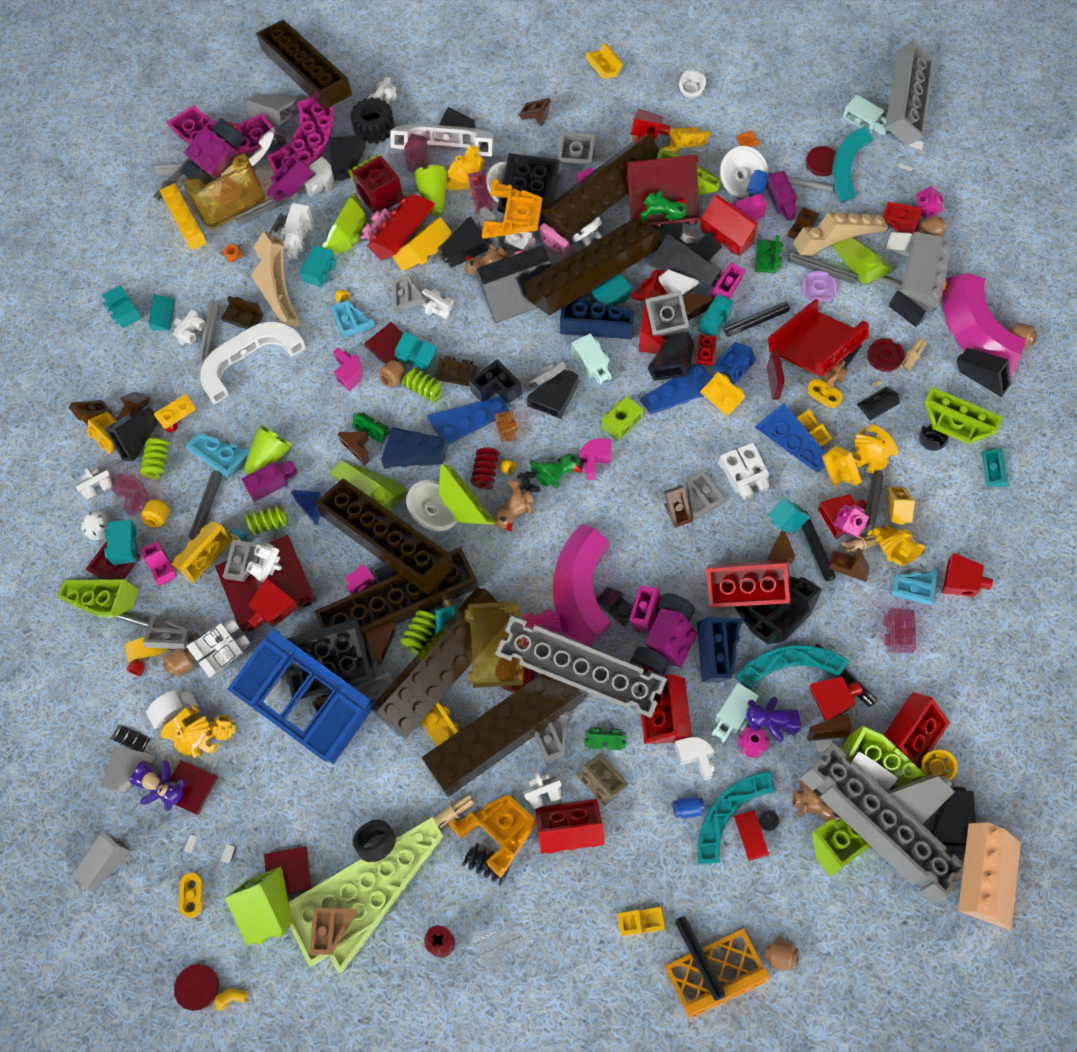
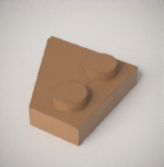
[309,908,357,955]

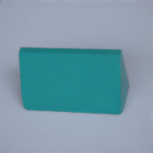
[148,294,175,331]
[982,448,1009,487]

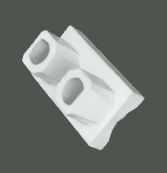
[368,77,397,104]
[504,232,536,251]
[421,289,454,319]
[173,309,205,345]
[76,467,114,501]
[246,543,282,582]
[523,771,562,809]

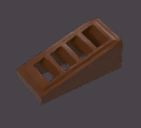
[807,714,852,741]

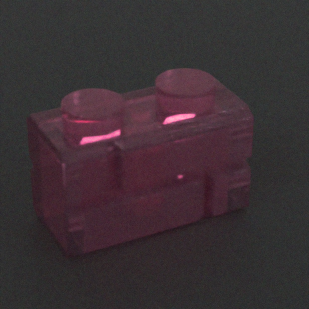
[404,134,429,172]
[883,608,916,654]

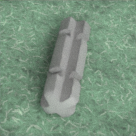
[680,233,697,244]

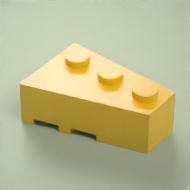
[392,217,453,271]

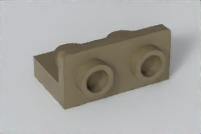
[577,753,628,806]

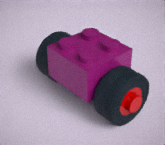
[180,118,245,190]
[630,593,697,675]

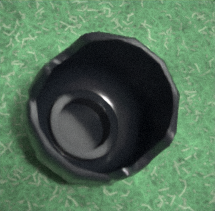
[919,424,949,451]

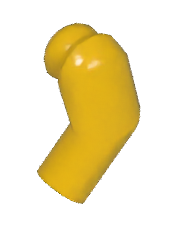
[661,138,679,153]
[214,988,248,1011]

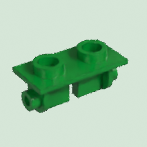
[352,412,390,443]
[584,727,627,751]

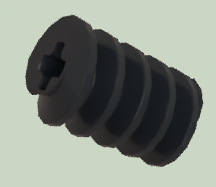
[462,842,510,886]

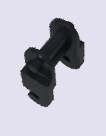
[517,471,541,493]

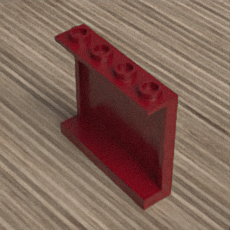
[626,154,701,228]
[215,534,316,632]

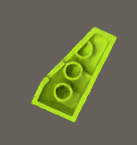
[831,237,894,285]
[329,460,409,511]
[57,580,139,617]
[841,725,927,787]
[812,819,870,877]

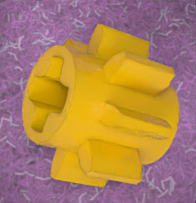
[209,715,236,741]

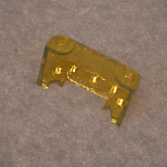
[183,153,267,230]
[465,601,524,688]

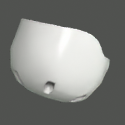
[679,70,706,99]
[81,510,113,540]

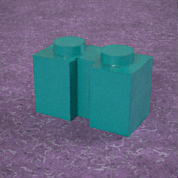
[299,245,336,288]
[591,274,633,307]
[102,285,141,328]
[699,294,734,336]
[395,332,438,371]
[768,498,810,534]
[104,519,137,565]

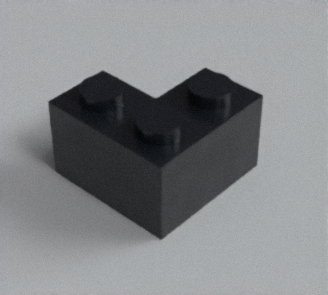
[469,359,522,404]

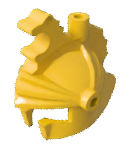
[447,145,485,190]
[853,424,898,473]
[867,525,926,567]
[161,705,220,759]

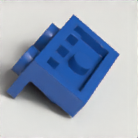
[713,342,756,384]

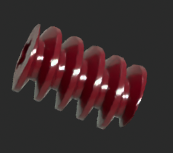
[470,447,500,490]
[424,925,455,958]

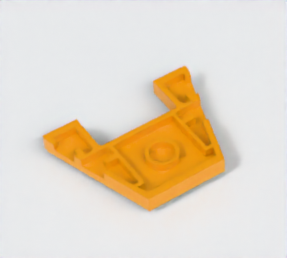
[482,179,542,238]
[448,794,536,877]

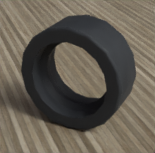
[352,819,396,862]

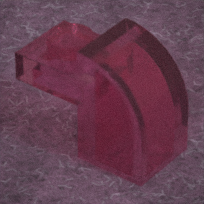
[468,170,493,214]
[113,473,148,517]

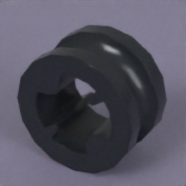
[759,810,780,831]

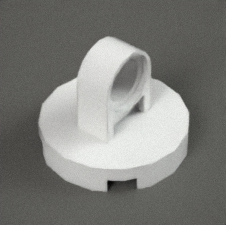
[571,217,603,246]

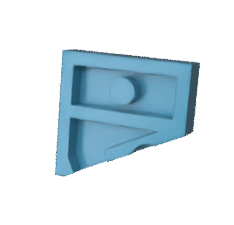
[330,301,375,338]
[891,569,938,606]

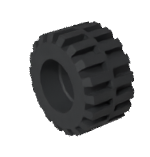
[350,97,395,144]

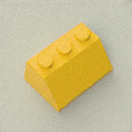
[171,521,232,583]

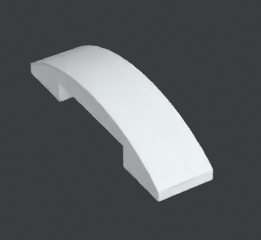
[221,128,275,177]

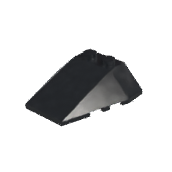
[733,576,822,645]

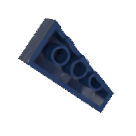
[560,297,634,339]

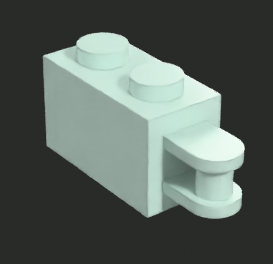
[842,95,887,135]
[571,334,612,385]
[711,683,759,743]

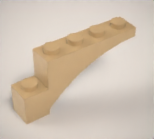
[793,212,889,256]
[251,232,300,327]

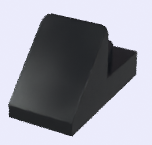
[596,587,633,626]

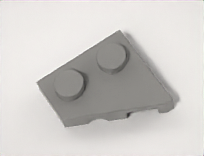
[393,275,426,313]

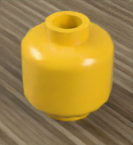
[141,499,170,528]

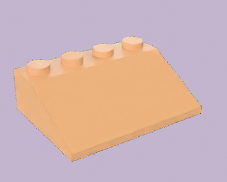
[958,822,1021,930]

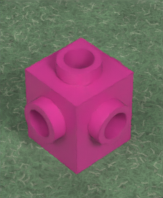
[916,186,944,218]
[833,504,869,538]
[738,726,769,758]

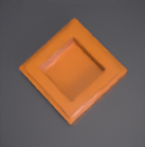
[736,131,759,148]

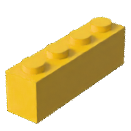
[159,183,207,251]

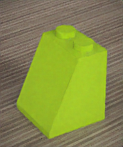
[225,866,293,946]

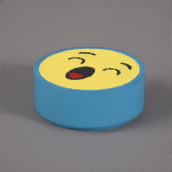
[228,528,248,542]

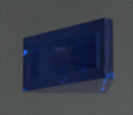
[291,490,322,526]

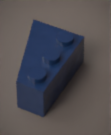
[381,427,448,469]
[697,617,744,683]

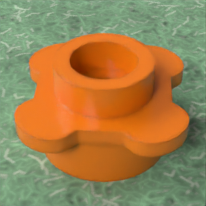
[222,244,243,263]

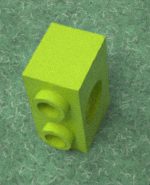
[601,396,643,441]

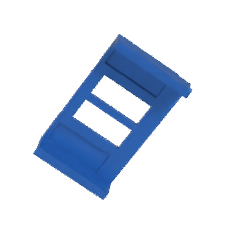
[227,628,375,764]

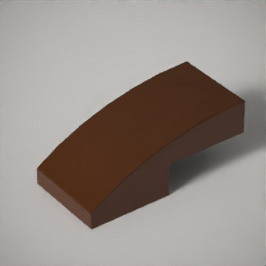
[787,207,819,239]

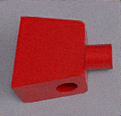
[630,109,671,140]
[817,494,867,540]
[942,553,993,597]
[248,578,298,630]
[809,677,863,721]

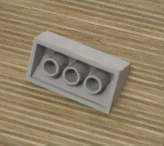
[901,232,952,310]

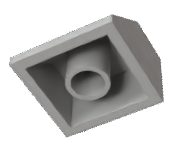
[558,132,595,165]
[645,291,689,336]

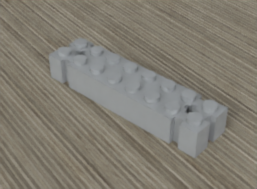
[495,614,667,718]
[800,743,964,905]

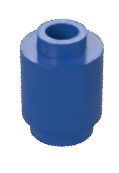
[746,170,768,196]
[672,794,705,819]

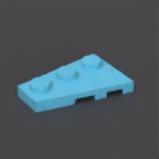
[186,433,250,478]

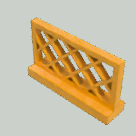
[665,928,770,1020]

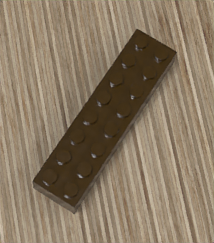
[256,19,352,110]
[541,134,659,239]
[524,217,660,316]
[315,478,455,594]
[314,547,478,639]
[370,588,511,739]
[421,674,583,797]

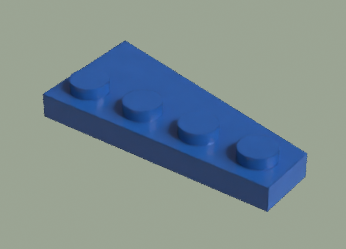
[640,364,713,414]
[427,397,510,445]
[755,403,826,473]

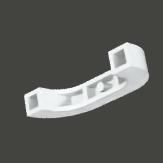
[391,124,494,156]
[200,322,306,405]

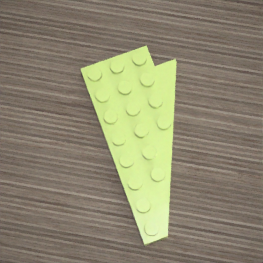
[289,817,443,974]

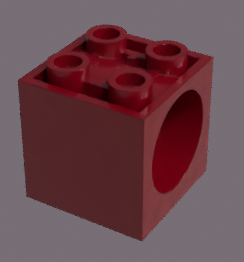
[352,155,403,214]

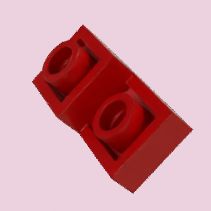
[695,334,717,366]
[734,810,769,861]

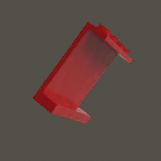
[768,299,869,377]

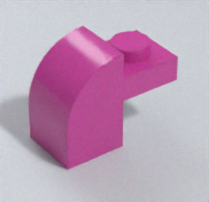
[333,347,363,391]
[580,438,611,480]
[140,541,176,586]

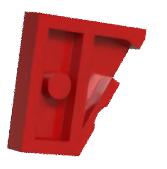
[883,202,923,235]
[631,269,667,302]

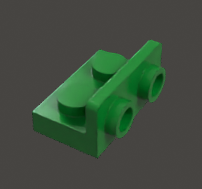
[755,235,783,274]

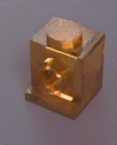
[494,410,518,442]

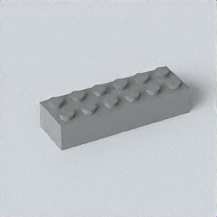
[885,41,934,145]

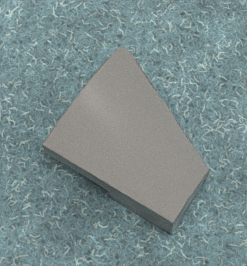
[101,746,157,793]

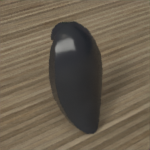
[269,135,288,153]

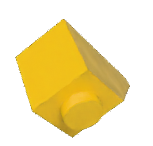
[886,487,915,524]

